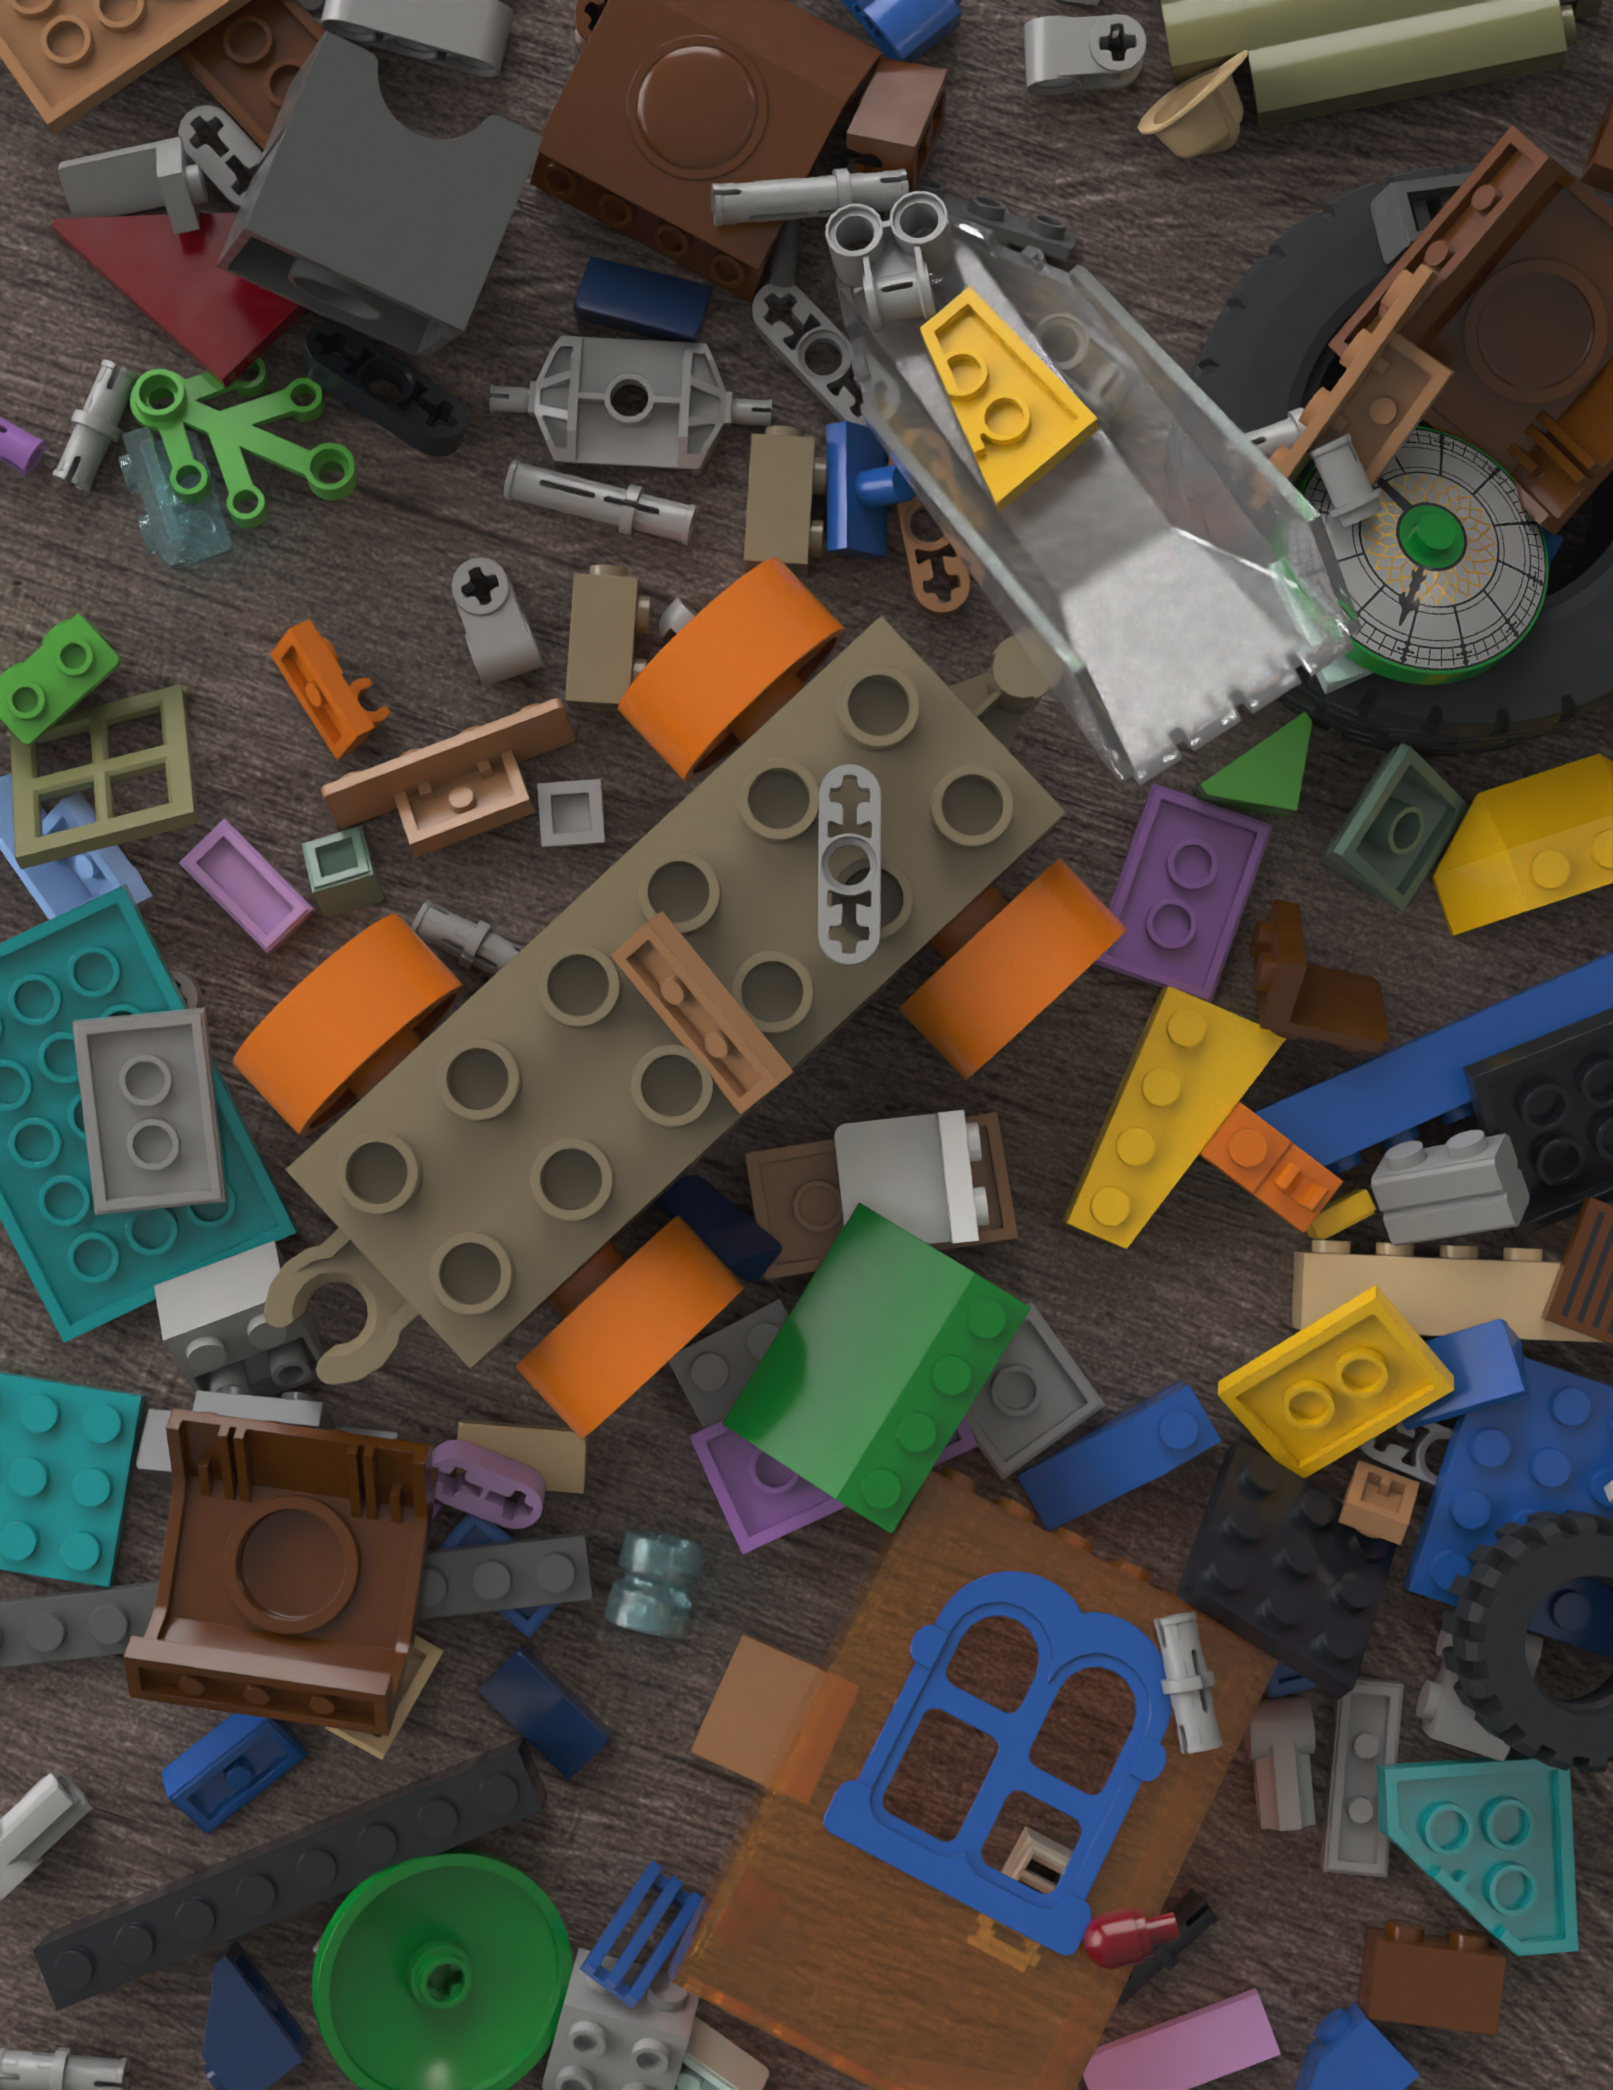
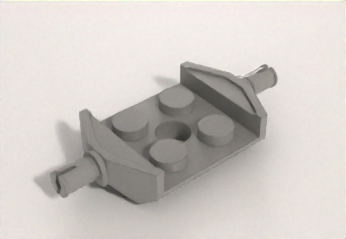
[489,336,772,476]

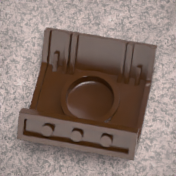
[530,0,882,302]
[1328,125,1613,535]
[123,1408,439,1736]

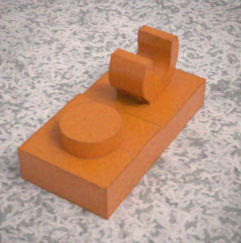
[270,619,390,761]
[1199,1102,1343,1233]

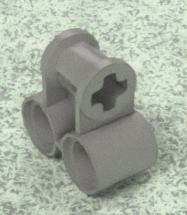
[825,191,953,333]

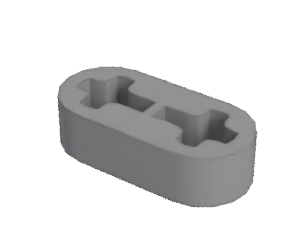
[178,105,263,211]

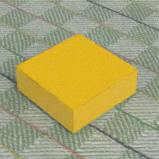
[1306,1189,1377,1240]

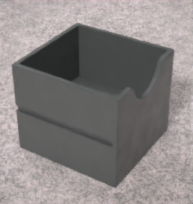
[216,30,543,362]

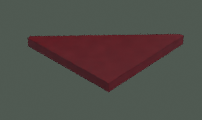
[51,212,308,388]

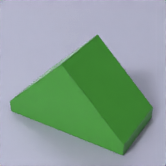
[1193,712,1312,818]

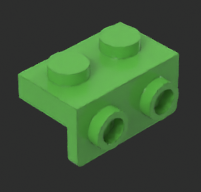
[0,613,122,746]

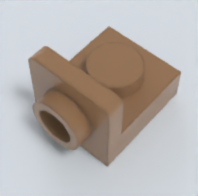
[1338,1460,1420,1545]

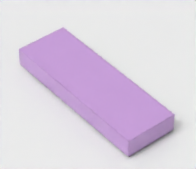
[1076,1988,1281,2090]

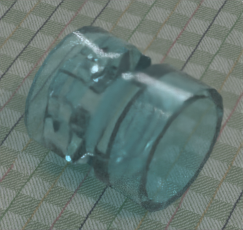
[604,1528,707,1639]

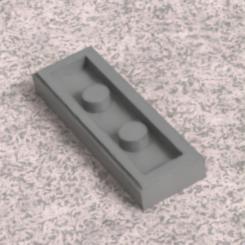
[1320,1677,1404,1878]

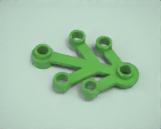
[130,357,358,529]

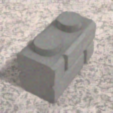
[1371,1130,1529,1246]

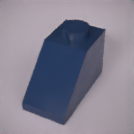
[201,1940,313,2090]

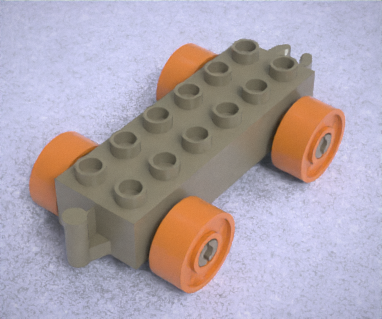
[233,557,1127,1440]

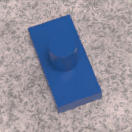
[826,421,916,560]

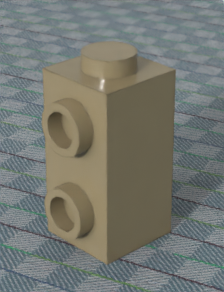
[744,425,827,576]
[565,565,651,713]

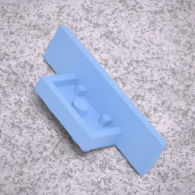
[0,773,153,920]

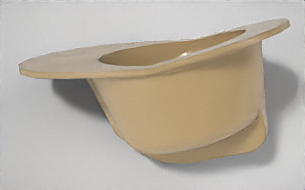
[1137,50,1249,158]

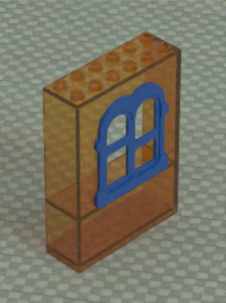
[666,1466,1278,2090]

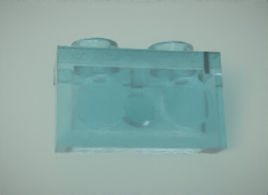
[119,426,234,570]

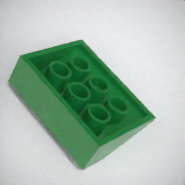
[722,1202,1031,1534]

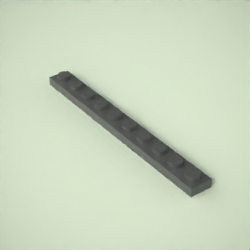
[0,1531,595,1668]

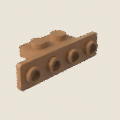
[1257,264,1455,507]
[321,698,576,858]

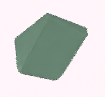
[302,825,384,917]

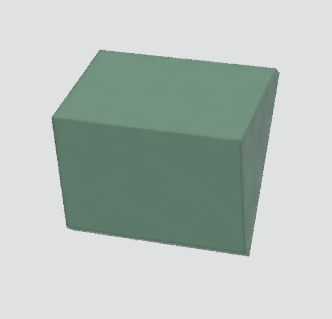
[1319,743,1469,912]

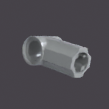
[1242,1696,1316,1831]
[0,1768,92,1901]

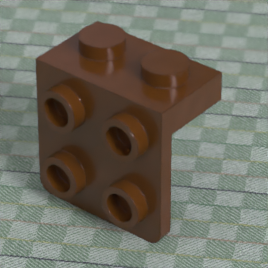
[1250,899,1389,1053]

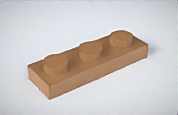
[610,911,794,1115]

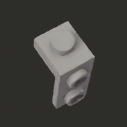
[58,136,208,234]

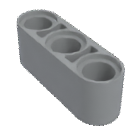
[320,0,514,78]

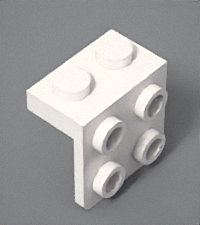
[834,1110,989,1244]

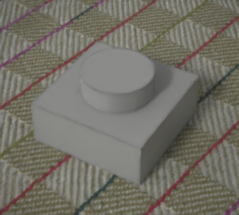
[537,779,607,849]

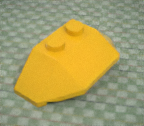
[1431,754,1613,936]

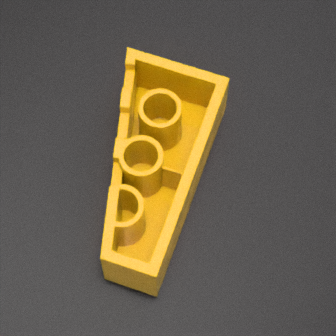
[1061,986,1286,1249]

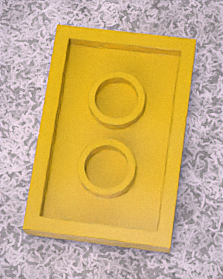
[1217,1285,1454,1479]

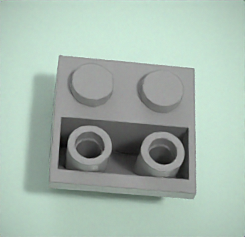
[154,1240,324,1397]

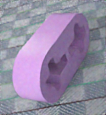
[431,1440,546,1529]

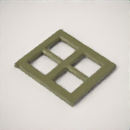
[6,684,199,870]

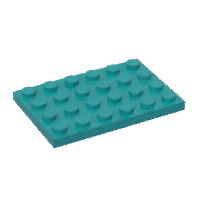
[0,884,298,1343]

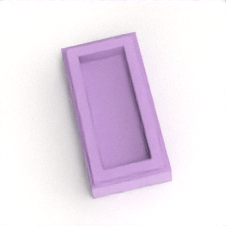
[179,819,316,955]

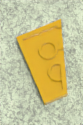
[920,286,1100,514]

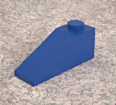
[1016,1380,1222,1532]
[1293,2001,1420,2090]

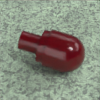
[1083,1907,1180,1969]

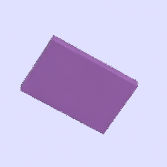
[1092,783,1273,1003]

